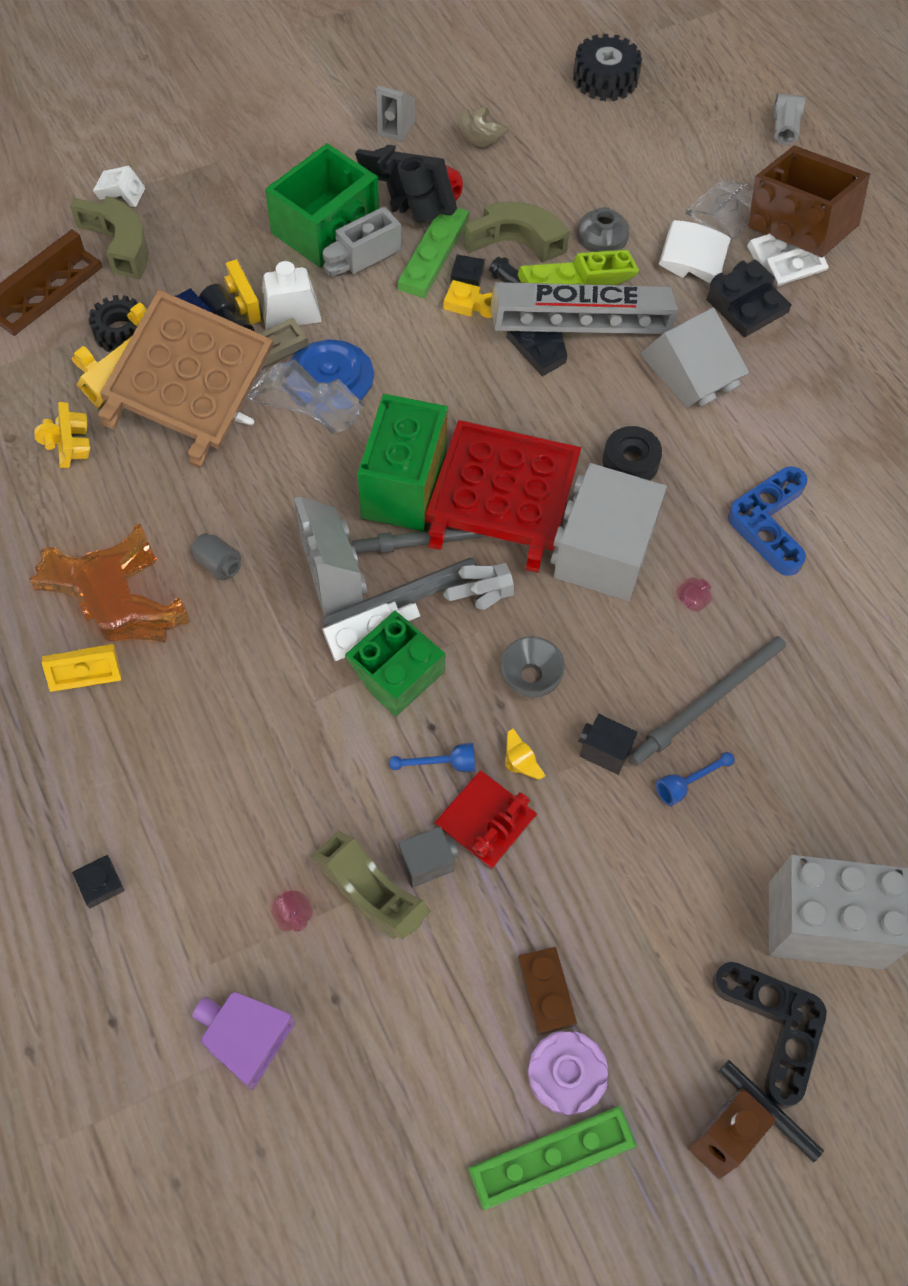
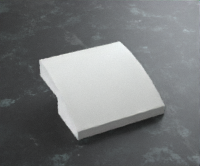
[659,220,731,283]
[747,234,829,287]

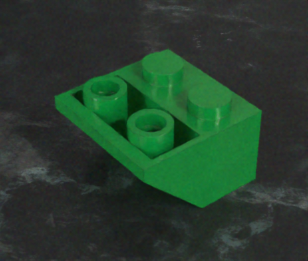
[345,610,446,717]

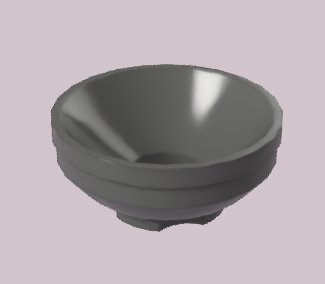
[577,207,629,252]
[501,636,565,698]

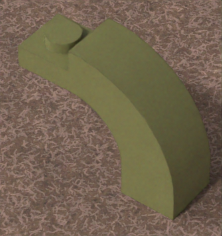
[70,196,148,279]
[464,202,570,263]
[311,831,431,940]

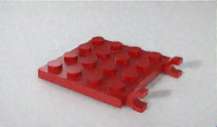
[425,420,581,573]

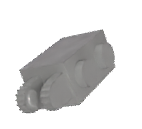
[323,206,402,277]

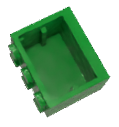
[265,143,379,268]
[357,393,448,531]

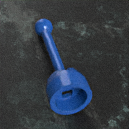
[388,743,476,772]
[656,752,735,806]

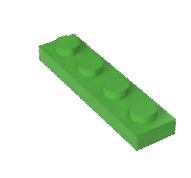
[398,207,469,299]

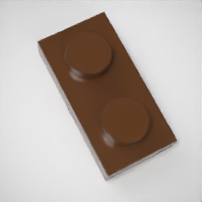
[518,947,577,1036]

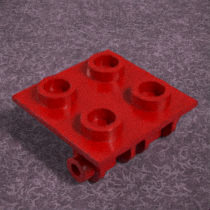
[434,770,538,869]

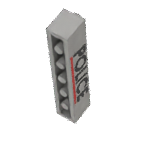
[490,282,678,334]

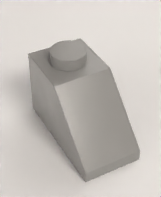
[376,85,415,142]

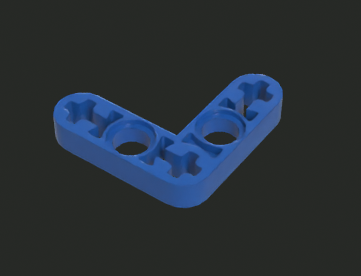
[728,466,808,576]

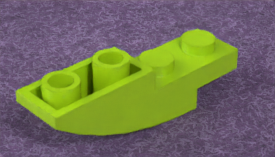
[518,250,639,285]

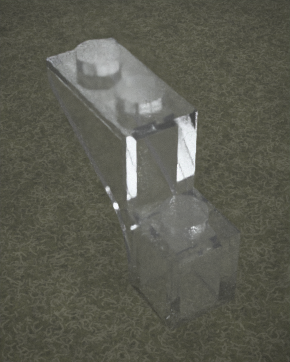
[247,359,364,434]

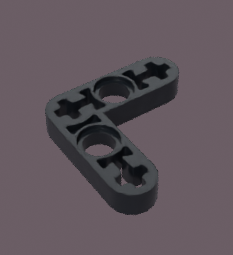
[712,962,827,1109]

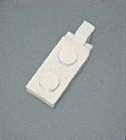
[322,602,420,661]

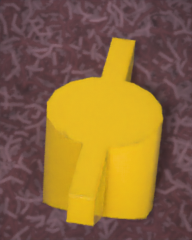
[505,728,546,781]

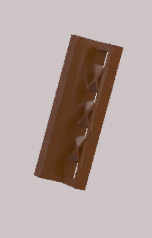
[0,229,103,336]

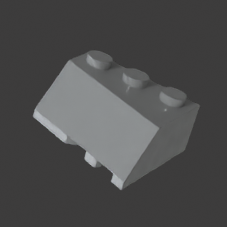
[294,497,367,617]

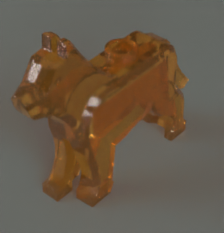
[29,524,190,643]

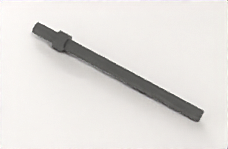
[352,528,488,553]
[628,636,786,766]

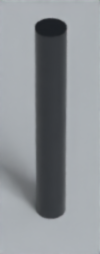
[718,1060,824,1163]

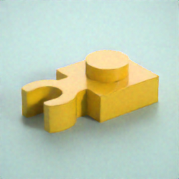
[443,280,493,318]

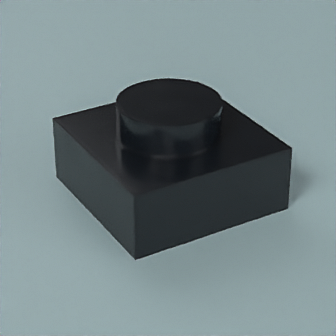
[450,254,485,287]
[72,854,125,908]

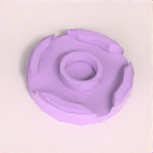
[528,1031,608,1116]

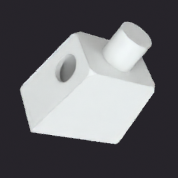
[261,261,322,330]

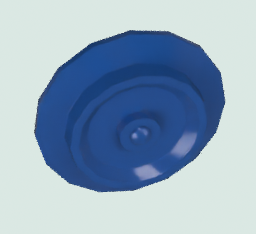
[286,339,374,411]

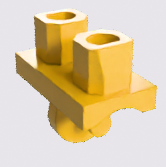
[34,402,90,468]

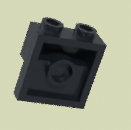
[706,259,792,338]

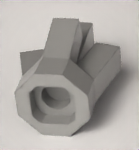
[443,563,514,610]

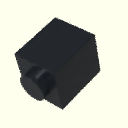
[578,713,638,775]

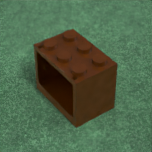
[748,145,870,258]

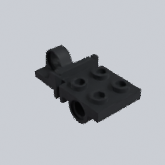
[355,144,457,223]

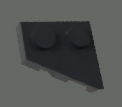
[506,331,567,376]

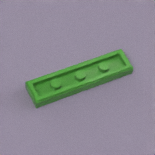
[468,1106,637,1211]

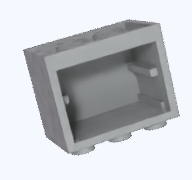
[550,463,667,602]
[769,855,908,970]

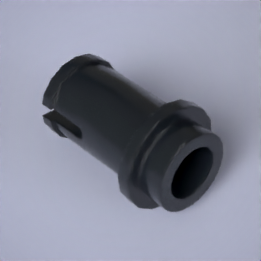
[489,257,521,283]

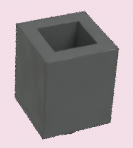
[398,827,458,888]

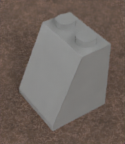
[640,307,749,408]

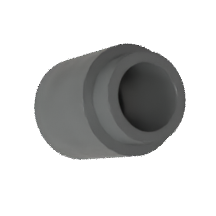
[191,533,241,580]

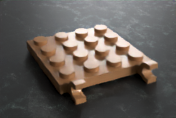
[98,289,273,468]

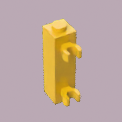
[71,302,147,409]

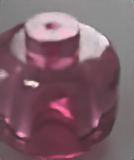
[676,577,713,612]
[271,891,313,932]

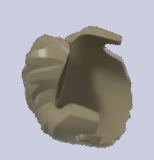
[457,107,508,147]

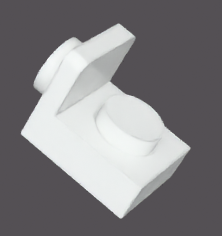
[93,166,145,207]

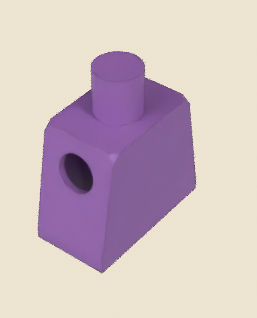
[192,992,295,1091]

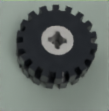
[573,34,642,101]

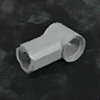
[772,93,805,146]

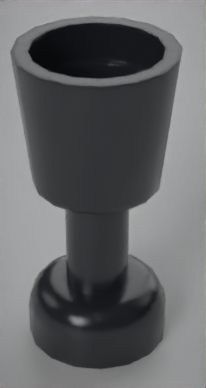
[198,284,254,331]

